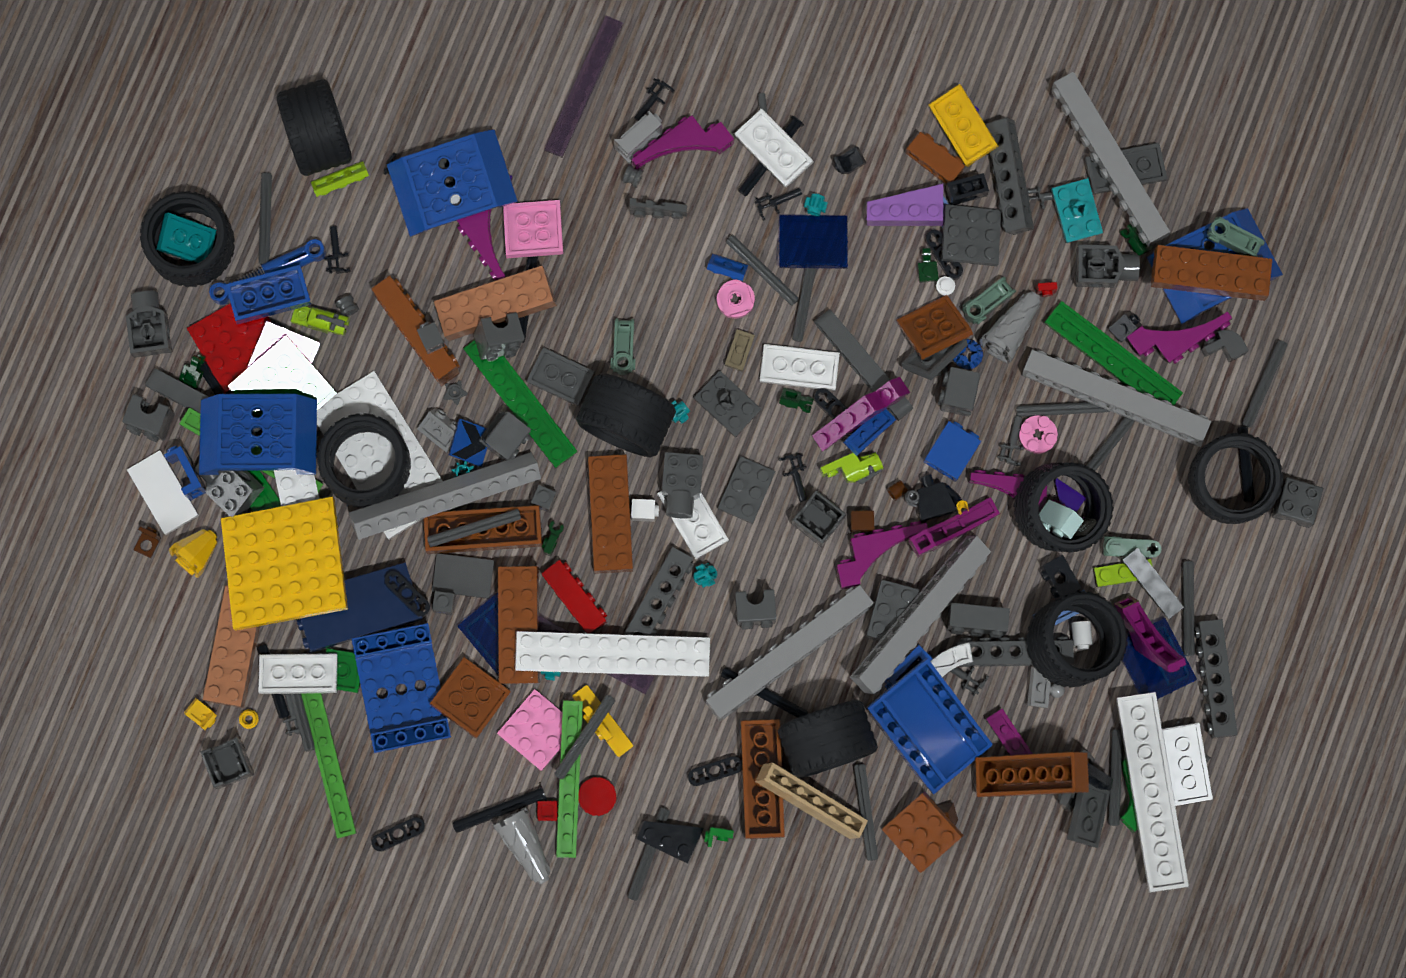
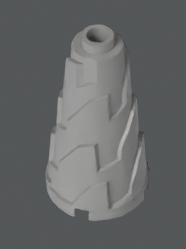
[980,291,1040,363]
[493,807,551,885]

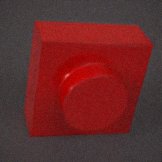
[1036,282,1058,297]
[538,801,557,821]

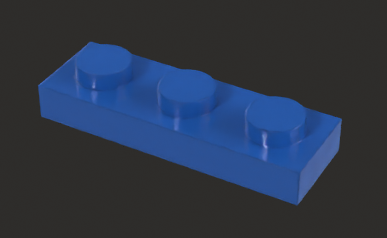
[844,409,896,456]

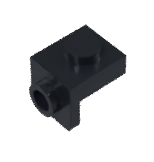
[834,146,867,174]
[1108,311,1142,343]

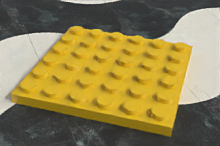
[221,497,348,631]

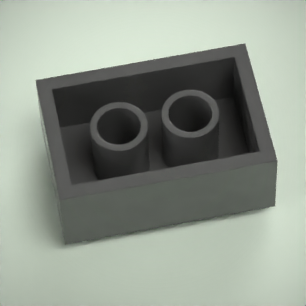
[866,580,919,641]
[947,603,1010,638]

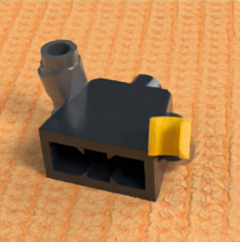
[905,474,969,522]

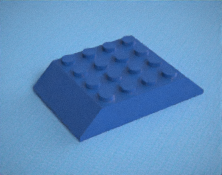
[866,658,993,794]

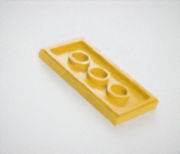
[929,84,999,167]

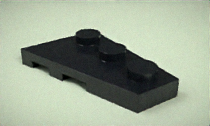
[635,821,704,864]

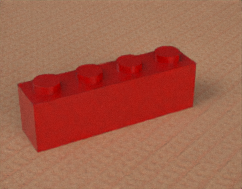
[541,560,607,634]

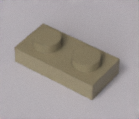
[725,329,755,372]

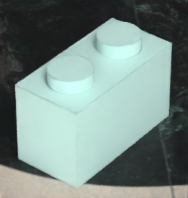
[1039,500,1084,539]

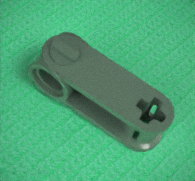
[1207,217,1265,257]
[962,276,1016,325]
[610,318,636,375]
[1103,536,1162,558]

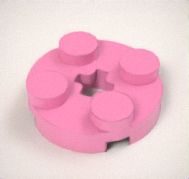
[717,280,755,319]
[1019,415,1058,454]

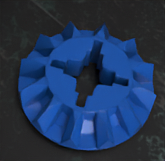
[953,339,983,369]

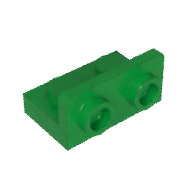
[704,827,734,847]

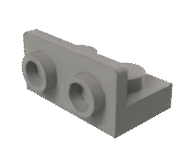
[417,408,458,453]

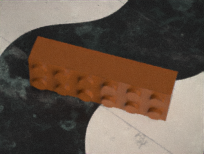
[1151,245,1272,301]
[371,276,460,387]
[588,454,633,574]
[424,505,542,554]
[498,566,540,684]
[741,719,785,839]
[975,752,1089,797]

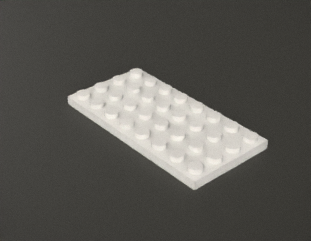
[317,371,443,540]

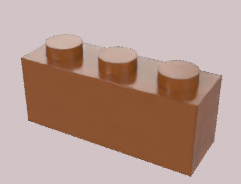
[905,131,965,185]

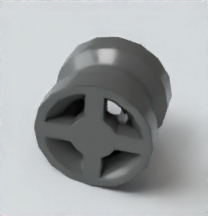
[623,165,644,188]
[335,295,359,317]

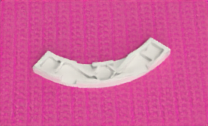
[931,642,973,677]

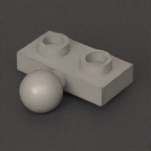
[1027,667,1065,708]

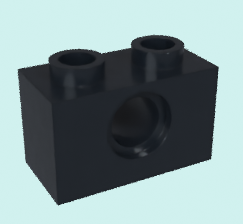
[946,173,989,205]
[1040,555,1082,599]

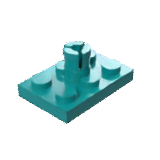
[1051,178,1103,243]
[156,213,217,264]

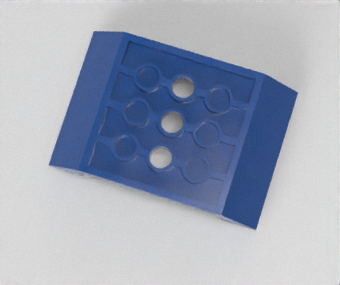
[387,129,518,237]
[1147,208,1283,324]
[199,394,317,475]
[352,623,451,753]

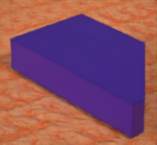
[1054,478,1086,512]

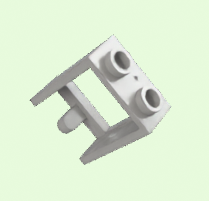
[614,111,662,163]

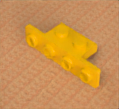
[572,685,633,757]

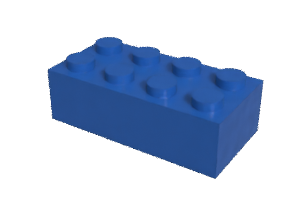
[226,265,311,324]

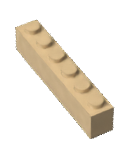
[755,763,868,839]

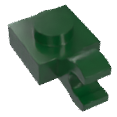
[1120,224,1153,256]
[917,248,939,283]
[178,353,206,389]
[779,388,814,413]
[542,521,564,557]

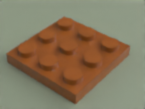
[897,295,973,360]
[429,657,511,739]
[882,791,964,873]

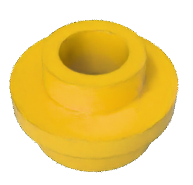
[239,709,259,729]

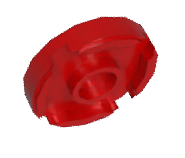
[578,777,617,816]

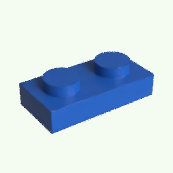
[707,254,748,281]

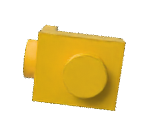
[184,698,217,730]

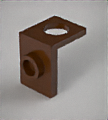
[134,526,161,558]

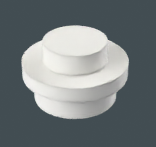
[936,276,955,296]

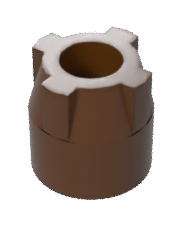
[887,480,908,501]

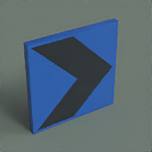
[449,419,487,467]

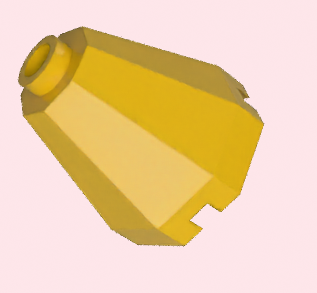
[169,529,217,578]

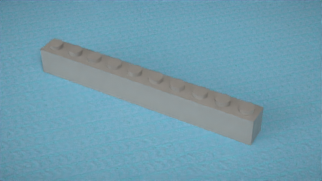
[1051,72,1170,247]
[1022,350,1211,447]
[349,452,541,540]
[850,536,991,694]
[706,585,874,722]

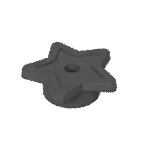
[443,381,468,405]

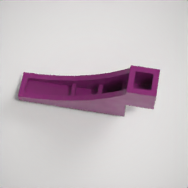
[632,115,734,169]
[457,209,506,281]
[1127,312,1232,364]
[812,377,910,452]
[969,470,1065,513]
[908,497,1000,558]
[836,521,928,590]
[1114,596,1186,672]

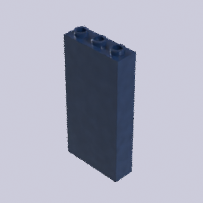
[296,562,423,653]

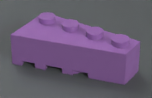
[867,184,943,226]

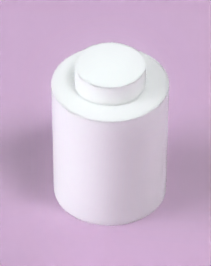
[1071,621,1093,650]

